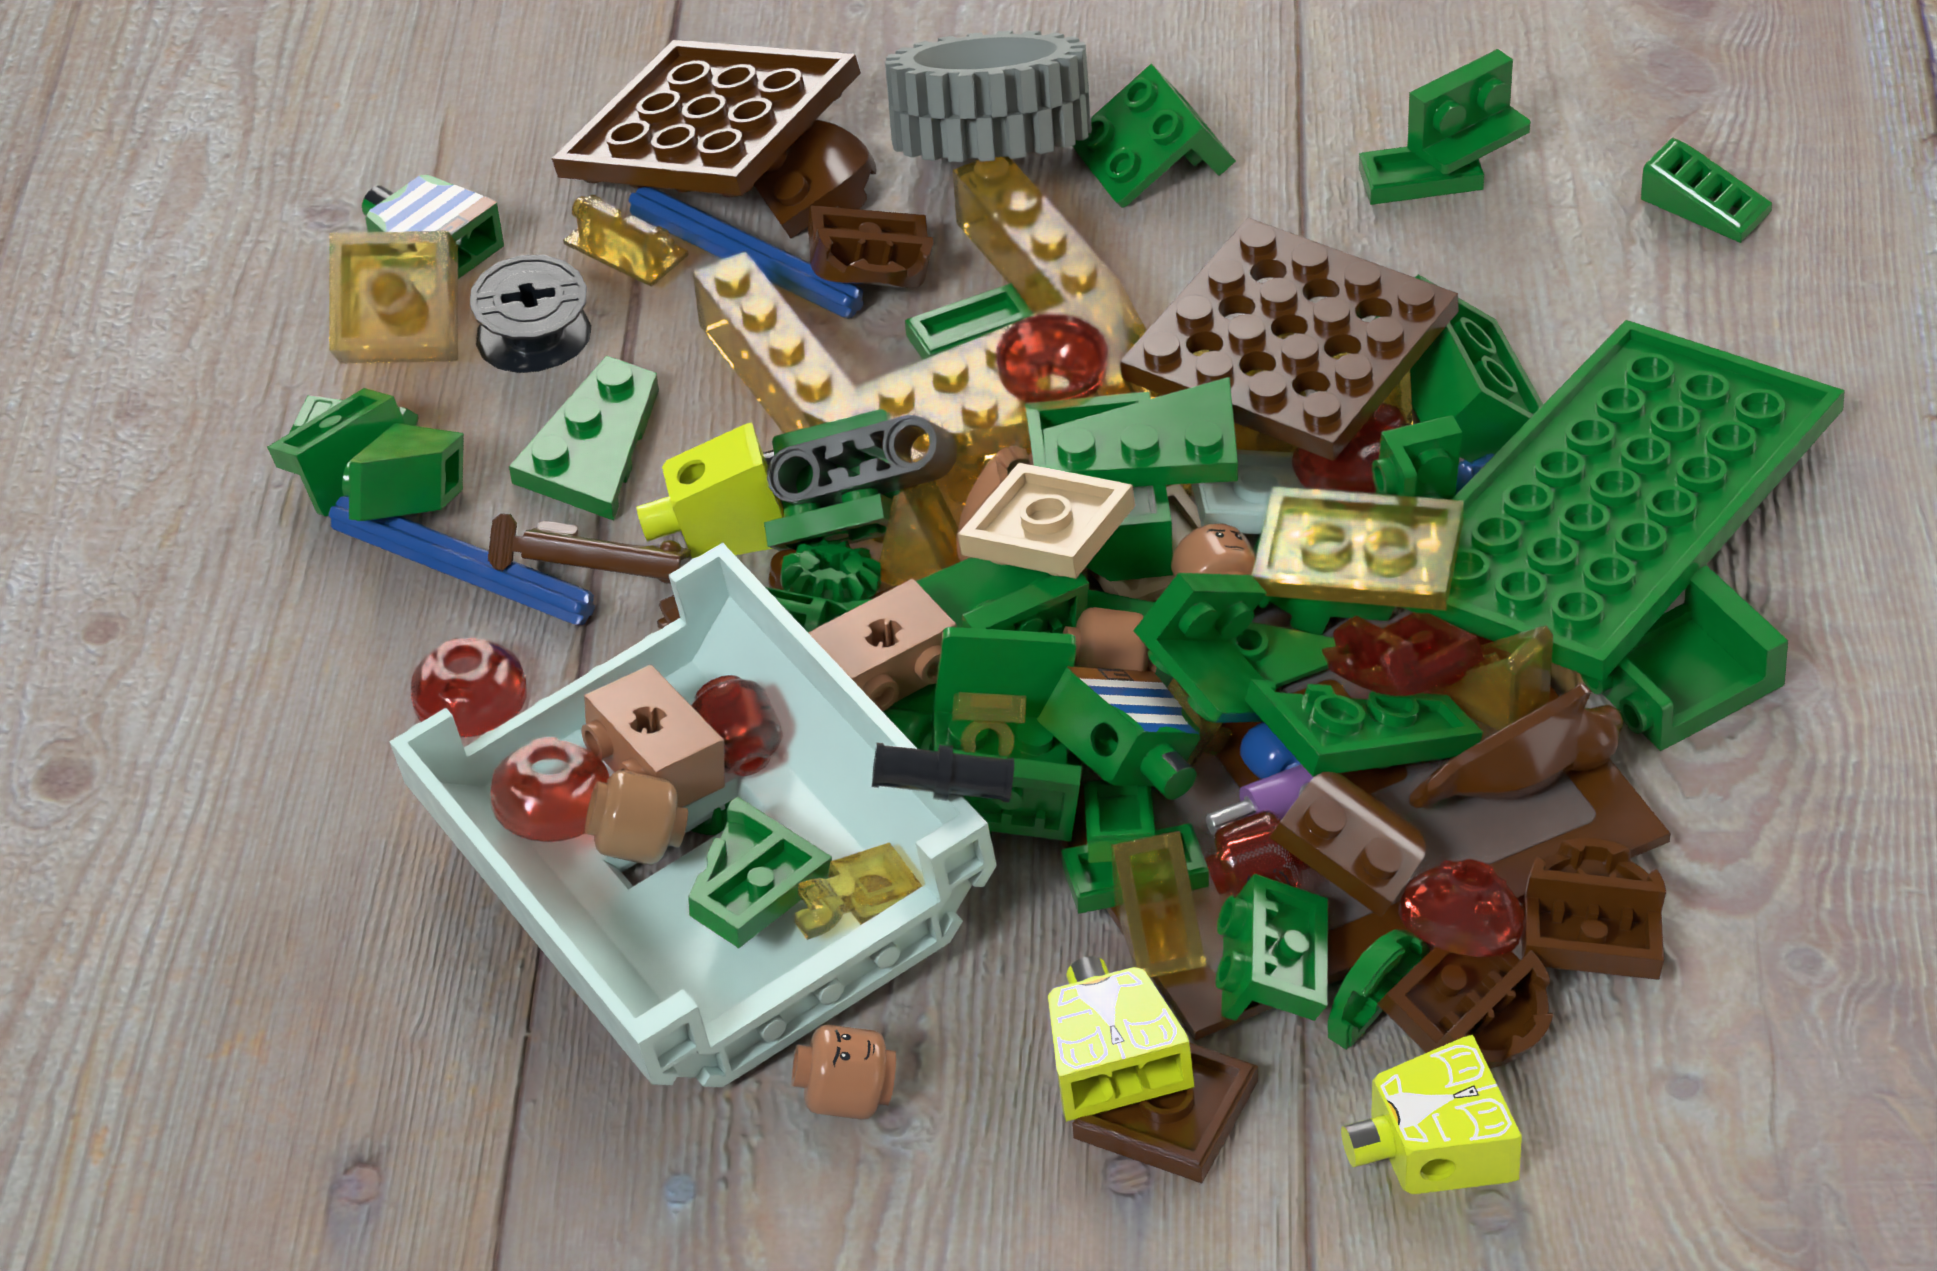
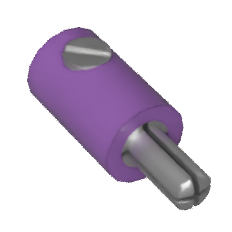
[1206,764,1314,836]

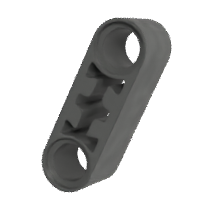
[767,415,957,508]

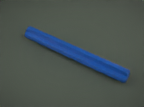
[628,186,864,319]
[328,496,595,626]

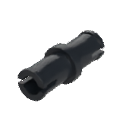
[871,743,1014,803]

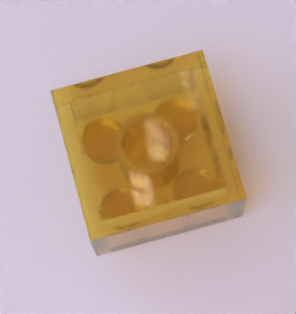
[329,231,458,364]

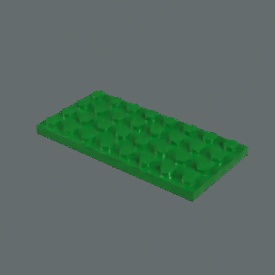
[1376,320,1845,681]

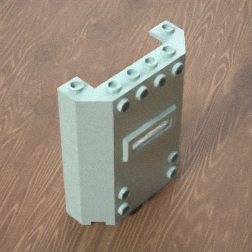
[389,543,997,1087]

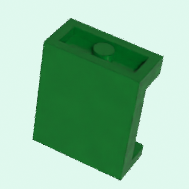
[1580,565,1788,751]

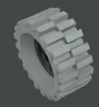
[885,31,1092,162]

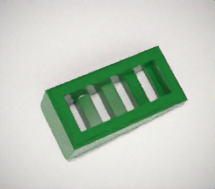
[1641,138,1772,243]

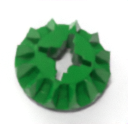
[780,539,881,603]

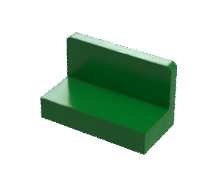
[267,388,406,517]

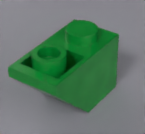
[342,423,464,521]

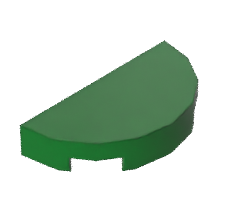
[1328,929,1431,1050]

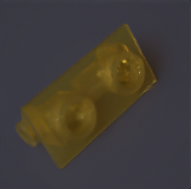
[563,195,689,287]

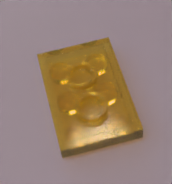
[1252,486,1464,610]

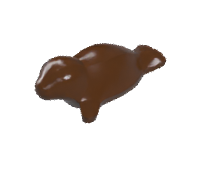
[1408,683,1624,809]

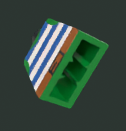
[362,174,504,303]
[1037,666,1200,800]

